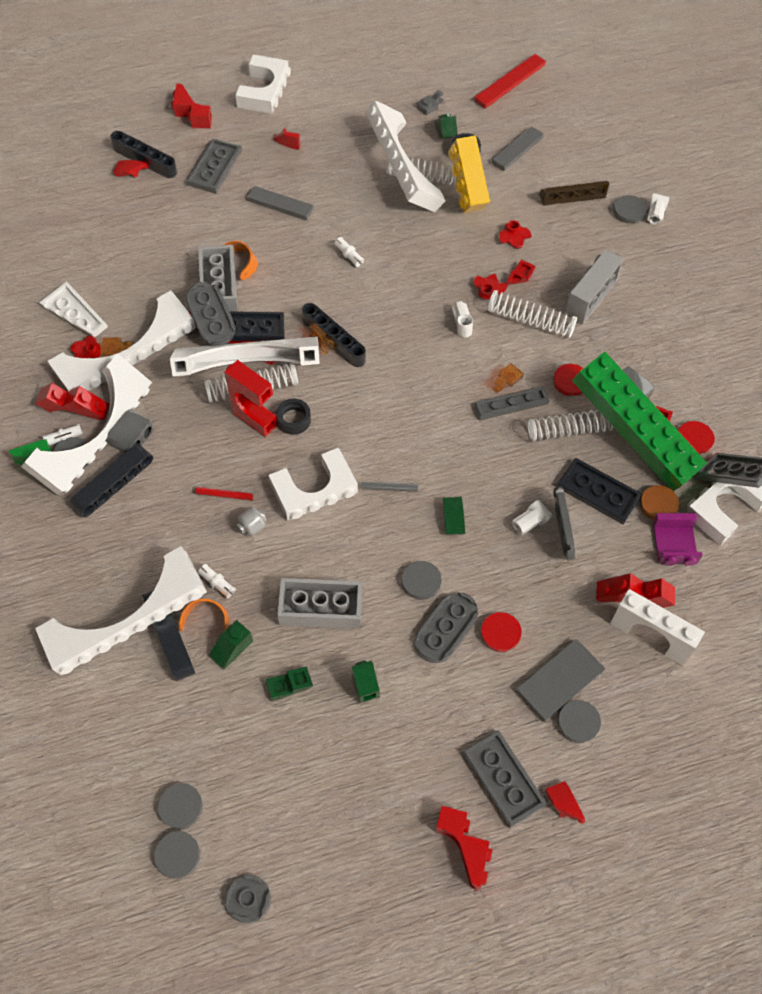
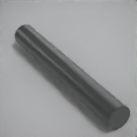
[361,481,418,491]

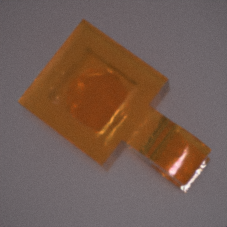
[309,323,335,355]
[100,337,132,356]
[493,363,524,393]

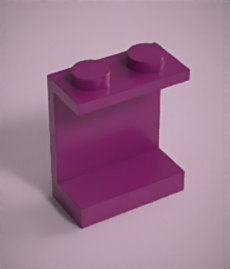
[653,513,703,566]

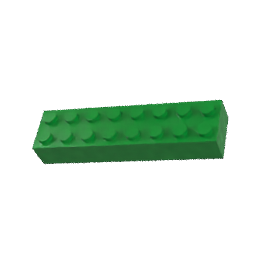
[572,351,707,491]

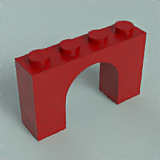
[224,359,277,437]

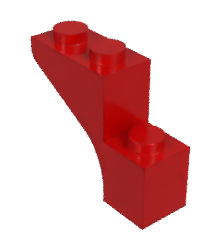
[171,83,212,129]
[35,383,110,420]
[596,573,675,608]
[436,806,493,891]

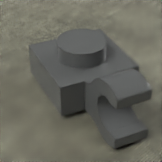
[417,90,444,115]

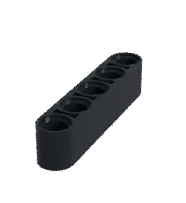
[110,131,177,178]
[302,303,366,367]
[69,444,153,517]
[142,590,196,682]

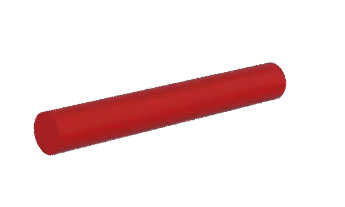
[196,487,254,501]

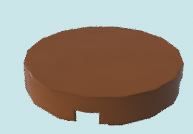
[640,485,680,520]

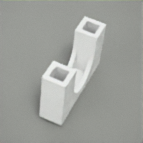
[235,55,291,114]
[269,448,358,521]
[686,482,762,546]
[610,589,705,666]

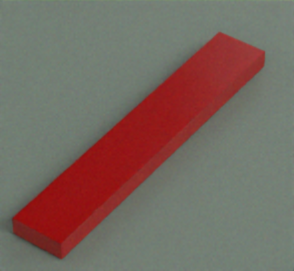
[474,54,546,109]

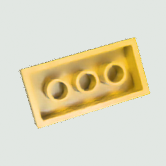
[448,135,490,213]

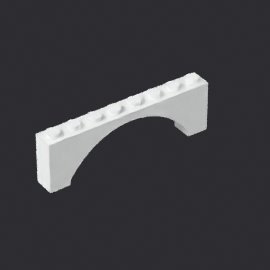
[365,100,445,212]
[48,291,196,392]
[170,337,319,376]
[21,354,152,496]
[35,546,207,675]

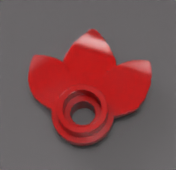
[499,220,532,249]
[474,273,508,299]
[70,336,102,359]

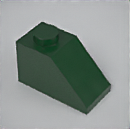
[209,620,253,670]

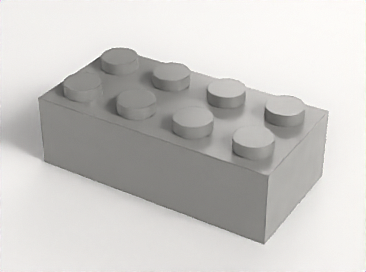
[199,245,238,311]
[565,249,624,325]
[278,578,362,629]

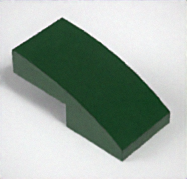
[443,497,465,535]
[265,666,313,701]

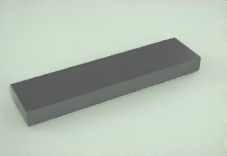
[492,126,544,171]
[248,186,314,220]
[474,386,549,420]

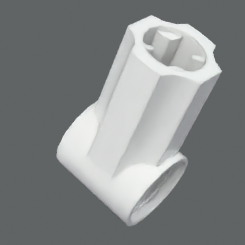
[647,193,669,225]
[451,301,473,338]
[512,500,552,535]

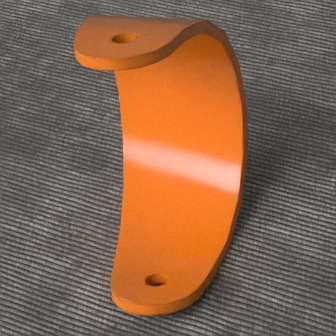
[224,240,258,280]
[179,599,230,632]

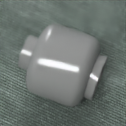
[236,507,267,536]

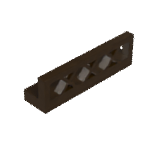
[540,181,609,206]

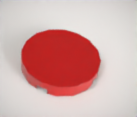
[553,363,583,396]
[678,421,715,454]
[481,612,522,653]

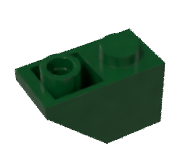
[434,113,458,138]
[352,660,380,703]

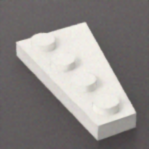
[39,282,108,337]

